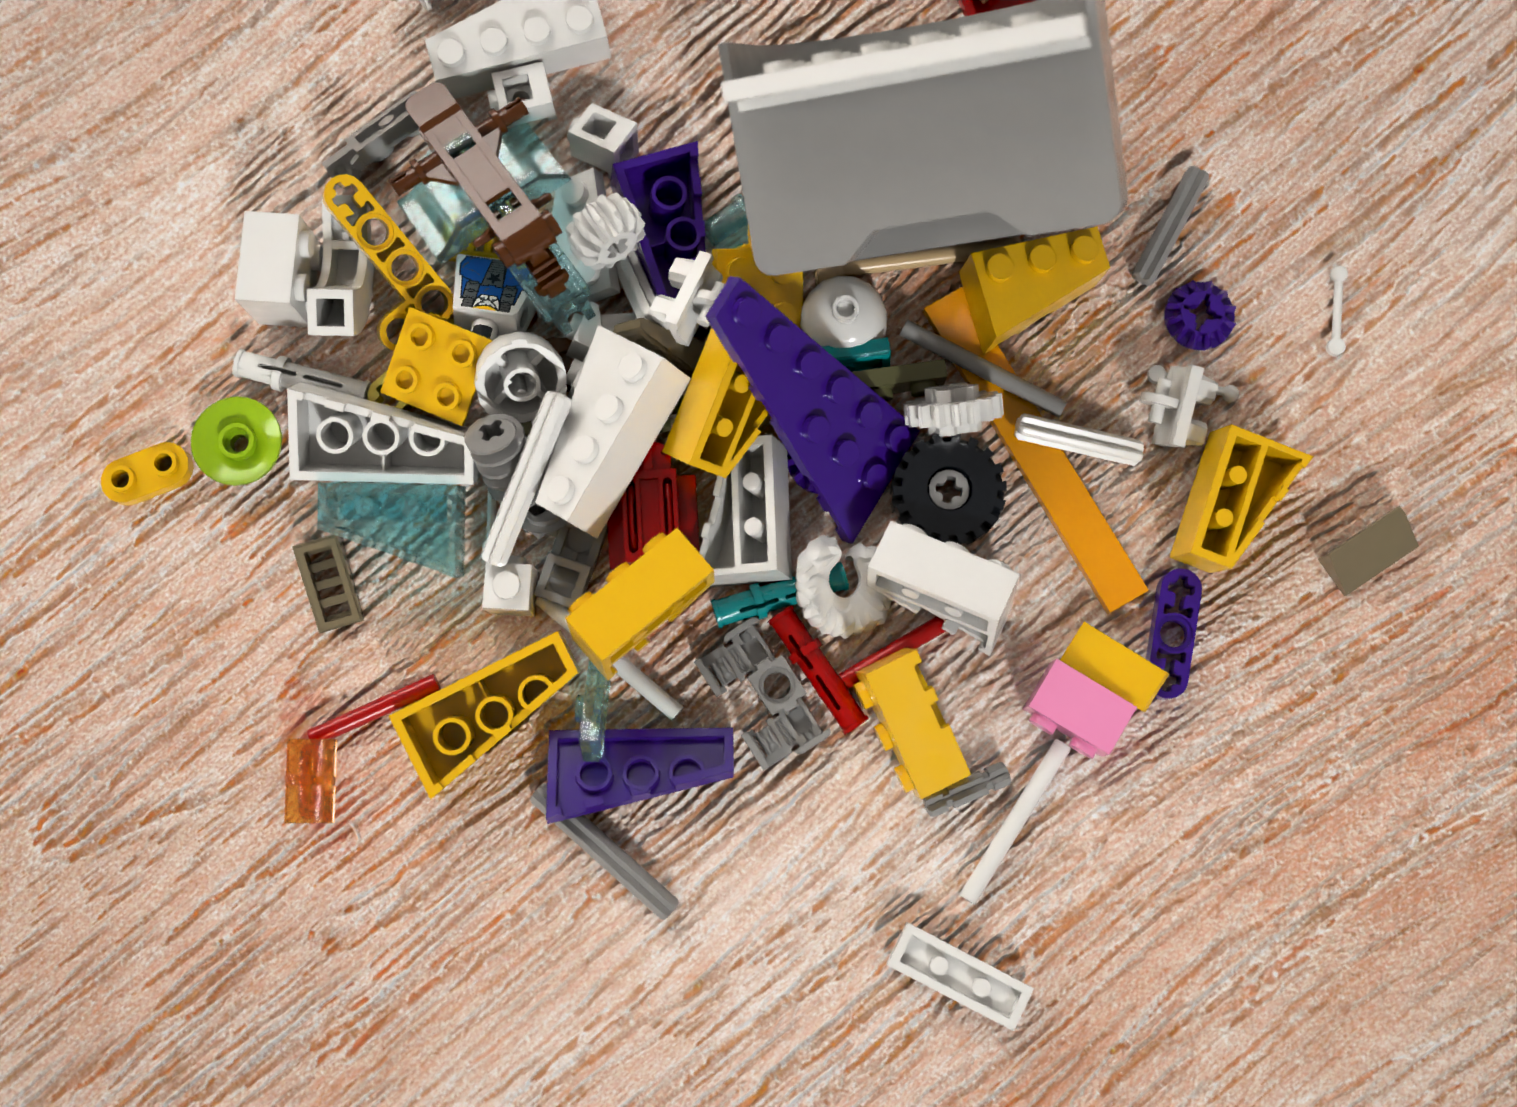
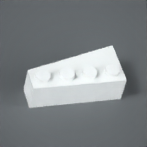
[425,0,611,99]
[535,325,691,538]
[287,382,482,485]

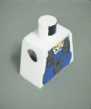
[453,254,540,340]

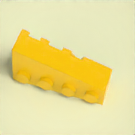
[389,630,581,800]

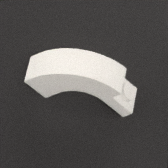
[307,195,375,336]

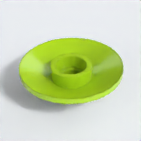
[191,396,282,486]

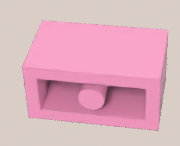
[1023,659,1137,759]

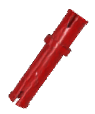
[768,605,869,735]

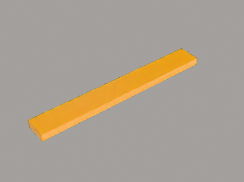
[923,287,1149,615]

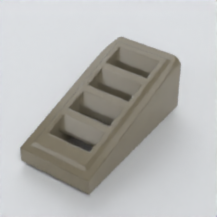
[613,318,705,383]
[292,532,364,634]

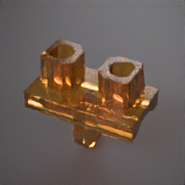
[284,739,337,823]

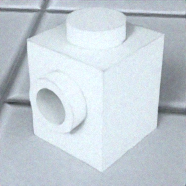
[482,555,538,617]

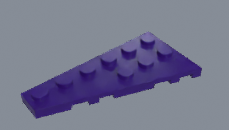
[705,276,920,544]

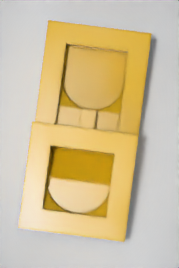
[1060,621,1169,712]

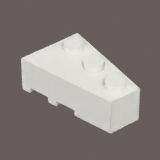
[699,434,792,588]
[867,521,1020,656]

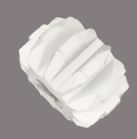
[565,192,646,271]

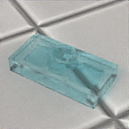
[575,659,611,762]

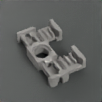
[694,617,830,771]

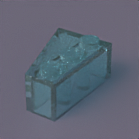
[317,483,466,578]

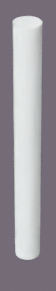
[535,597,684,721]
[959,739,1071,905]

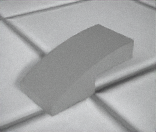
[534,524,608,607]

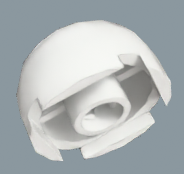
[800,276,887,348]
[474,331,567,425]

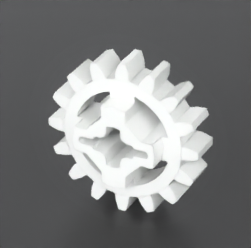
[903,382,1004,436]

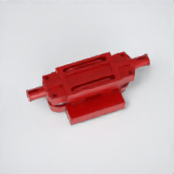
[607,439,700,572]

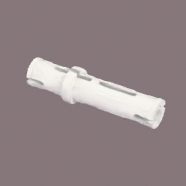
[232,349,372,399]

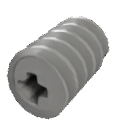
[465,414,539,507]

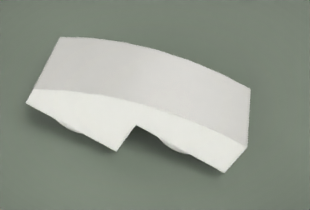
[564,301,601,400]

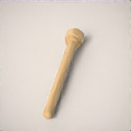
[813,237,1022,286]

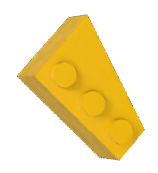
[565,528,714,681]
[853,648,971,800]

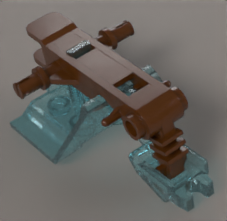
[388,82,596,336]

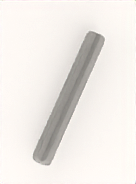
[530,783,679,920]

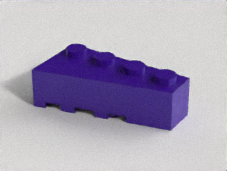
[610,141,710,337]

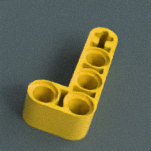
[322,174,454,351]

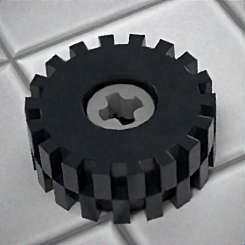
[890,434,1007,548]

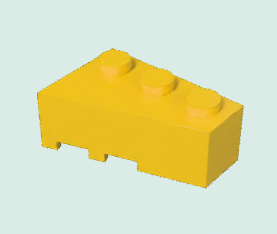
[959,226,1111,355]
[662,327,769,478]
[1169,424,1314,573]

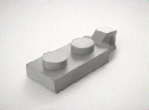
[322,90,420,188]

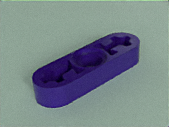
[1146,568,1202,700]

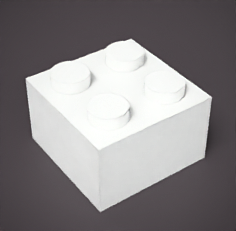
[235,211,323,328]

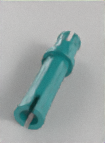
[711,562,849,628]

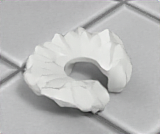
[795,535,893,639]

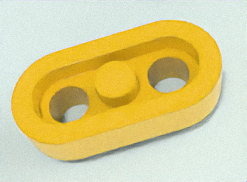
[101,442,194,506]

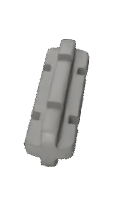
[922,762,1011,817]

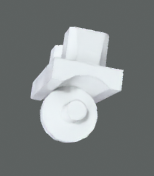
[649,251,725,347]
[1139,365,1219,447]

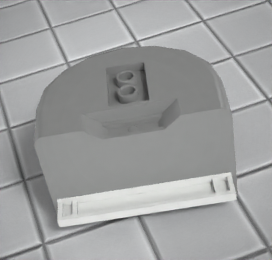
[718,0,1128,276]

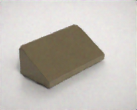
[1318,506,1419,596]

